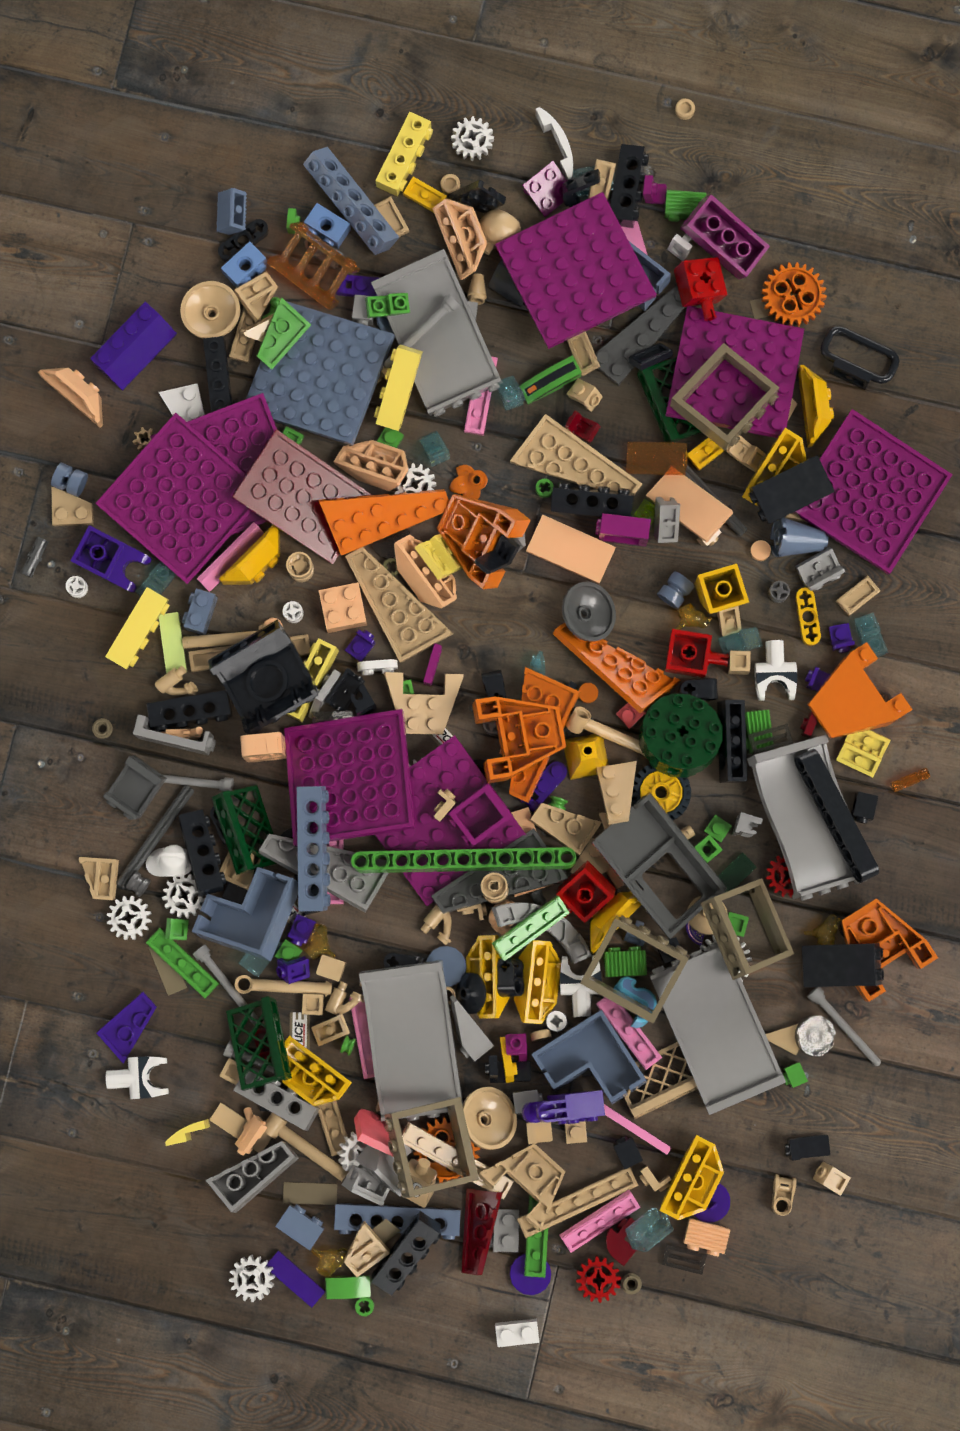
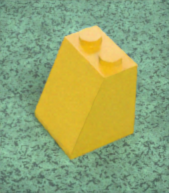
[694,564,749,614]

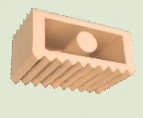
[683,1218,730,1257]

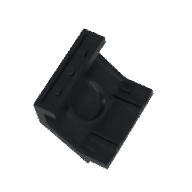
[208,619,320,735]

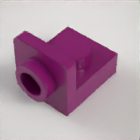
[643,175,667,204]
[505,1034,527,1062]

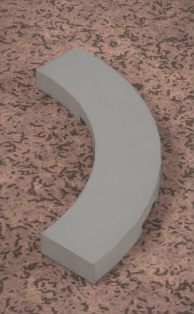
[492,903,592,964]

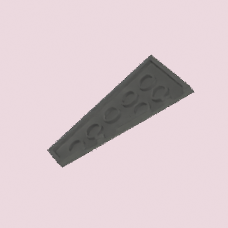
[431,828,568,914]

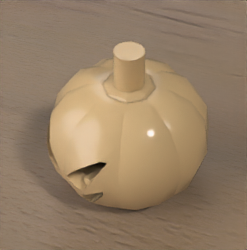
[479,209,521,255]

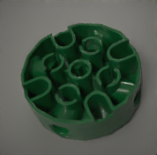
[639,693,722,778]

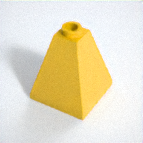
[564,734,609,780]

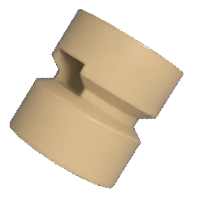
[286,552,314,582]
[481,873,509,904]

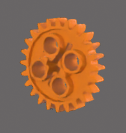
[761,262,827,327]
[413,1116,480,1183]

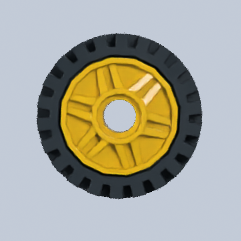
[632,765,691,820]

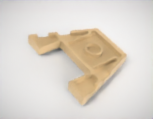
[384,672,463,735]
[479,1144,566,1231]

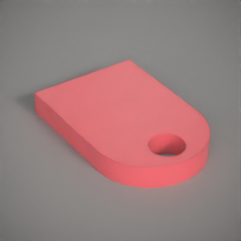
[354,1109,393,1157]

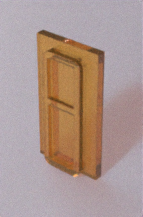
[626,442,688,475]

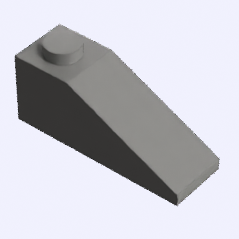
[450,995,494,1061]

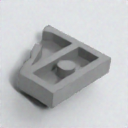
[308,669,341,721]

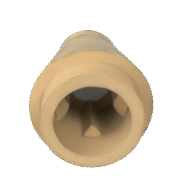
[467,273,487,305]

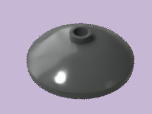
[562,582,616,642]

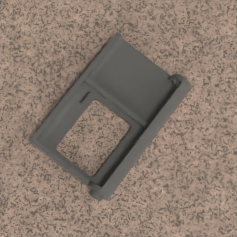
[592,792,727,939]

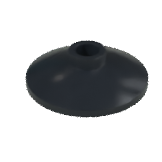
[456,973,486,1014]

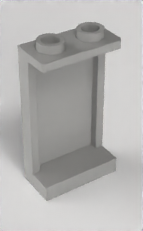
[133,715,216,756]

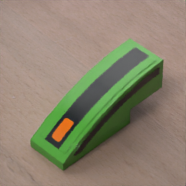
[519,355,582,404]

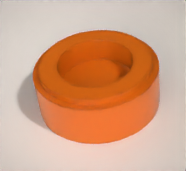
[578,683,598,704]

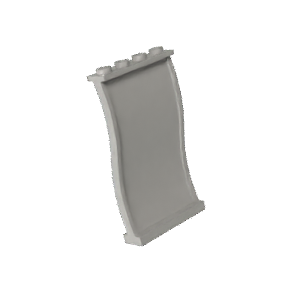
[371,249,503,417]
[747,735,867,901]
[649,942,786,1115]
[359,960,464,1122]

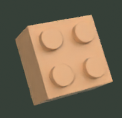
[319,582,367,633]

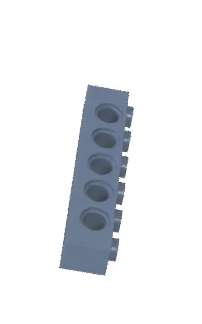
[303,147,399,255]
[297,786,331,911]
[334,1203,461,1239]

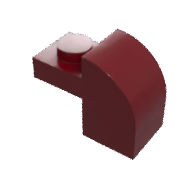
[605,1216,637,1266]

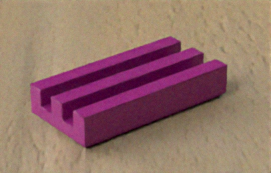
[423,643,442,687]

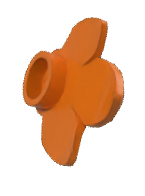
[449,465,488,499]

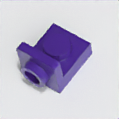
[828,623,855,653]
[345,629,376,662]
[805,666,831,692]
[287,914,316,946]
[276,956,310,984]

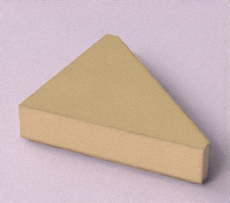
[765,1020,813,1055]

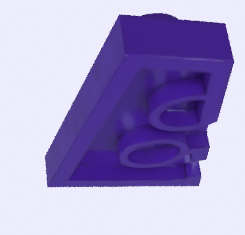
[96,991,157,1064]

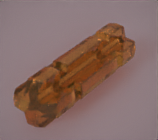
[891,768,930,792]

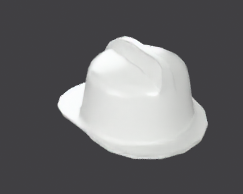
[146,845,192,877]

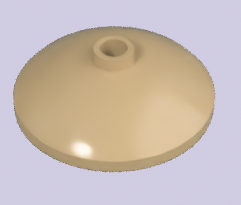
[180,281,240,339]
[463,1087,517,1150]

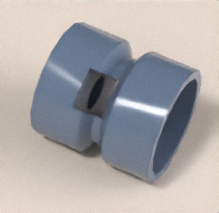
[51,462,88,497]
[657,571,695,610]

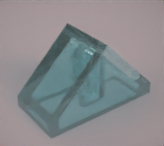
[419,431,450,467]

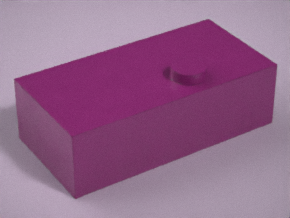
[680,194,770,280]

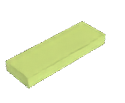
[159,612,187,674]

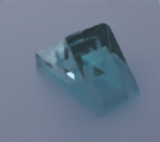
[497,375,525,410]
[718,627,763,654]

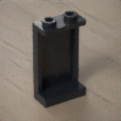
[748,455,835,524]
[802,943,884,987]

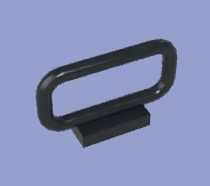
[820,326,900,390]

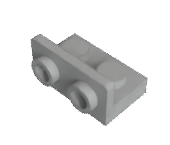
[489,1209,519,1253]

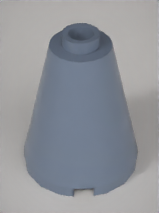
[770,517,828,557]

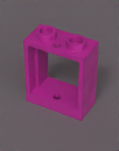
[595,513,651,547]
[448,783,514,846]

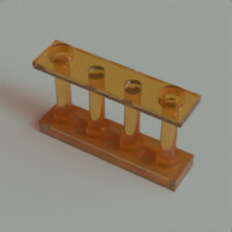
[267,222,360,310]

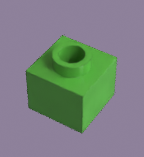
[694,834,722,863]
[782,1062,808,1088]

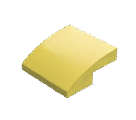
[415,534,462,580]
[836,730,891,778]
[165,1119,210,1146]

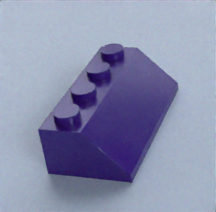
[90,301,177,391]

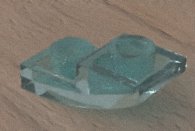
[136,561,176,597]
[854,613,888,657]
[530,651,545,676]

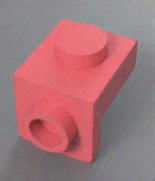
[616,703,649,729]

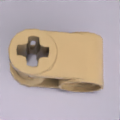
[771,1174,797,1216]

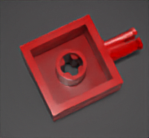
[673,257,728,321]
[664,629,729,678]
[556,860,616,923]

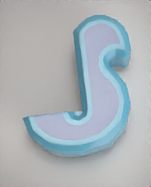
[614,976,657,1028]

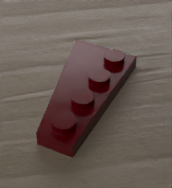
[461,1189,503,1275]

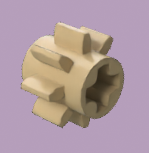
[133,427,153,451]

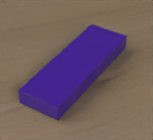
[266,1250,326,1308]

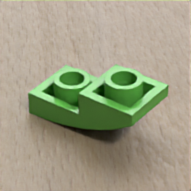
[365,293,410,318]
[325,1275,371,1299]

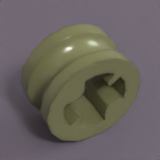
[383,558,400,577]

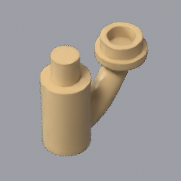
[155,666,198,696]
[420,904,452,945]
[325,981,364,1016]

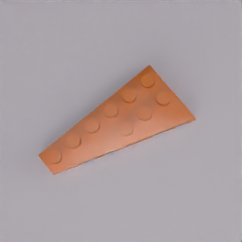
[319,489,449,556]
[553,622,680,714]
[509,667,581,803]

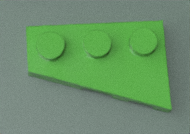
[256,297,311,370]

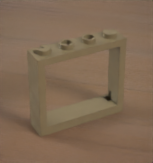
[670,343,780,451]
[700,878,794,980]
[580,915,690,1024]
[384,1097,479,1198]

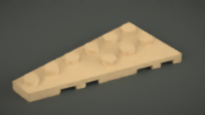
[510,414,642,495]
[345,547,454,663]

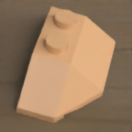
[432,199,487,280]
[38,368,103,428]
[333,440,408,491]
[394,535,457,608]

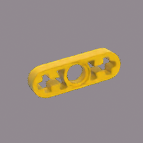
[795,587,821,646]

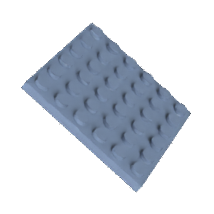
[246,301,395,446]

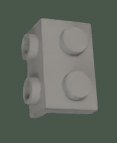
[795,547,845,591]

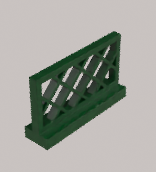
[637,357,702,445]
[212,785,277,875]
[226,996,292,1091]

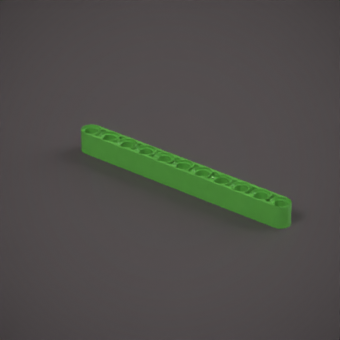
[351,847,576,873]

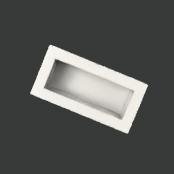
[495,1318,539,1347]

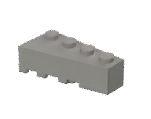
[206,1141,299,1213]

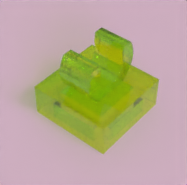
[633,498,655,527]

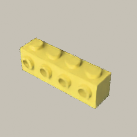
[375,112,433,197]
[374,345,423,431]
[105,587,170,669]
[286,638,339,722]

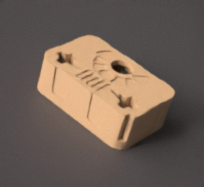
[240,732,287,762]

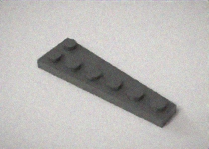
[595,286,686,386]

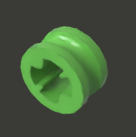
[536,479,554,498]
[548,796,568,810]
[340,1035,356,1056]
[355,1297,374,1316]

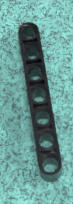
[794,748,879,883]

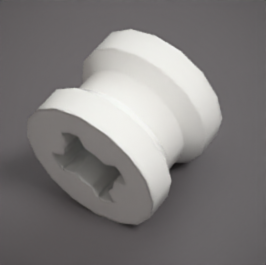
[66,576,88,598]
[283,601,304,623]
[546,1011,567,1031]

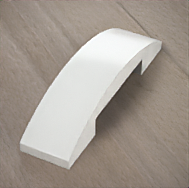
[536,107,573,180]

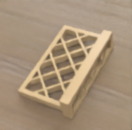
[624,1042,698,1120]

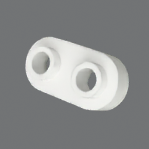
[357,659,398,675]

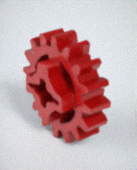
[765,856,794,898]
[576,1256,621,1303]

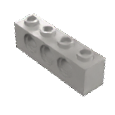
[233,1067,320,1131]

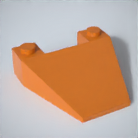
[437,494,531,589]
[808,642,912,739]
[472,696,566,784]
[841,898,938,1002]

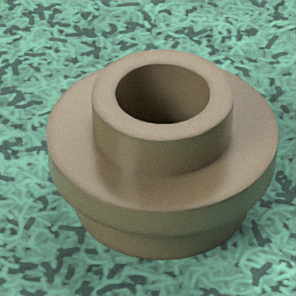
[92,718,113,739]
[621,1273,642,1295]

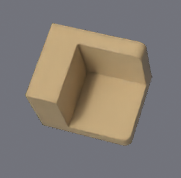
[728,651,751,675]
[316,955,346,982]
[526,1122,553,1144]

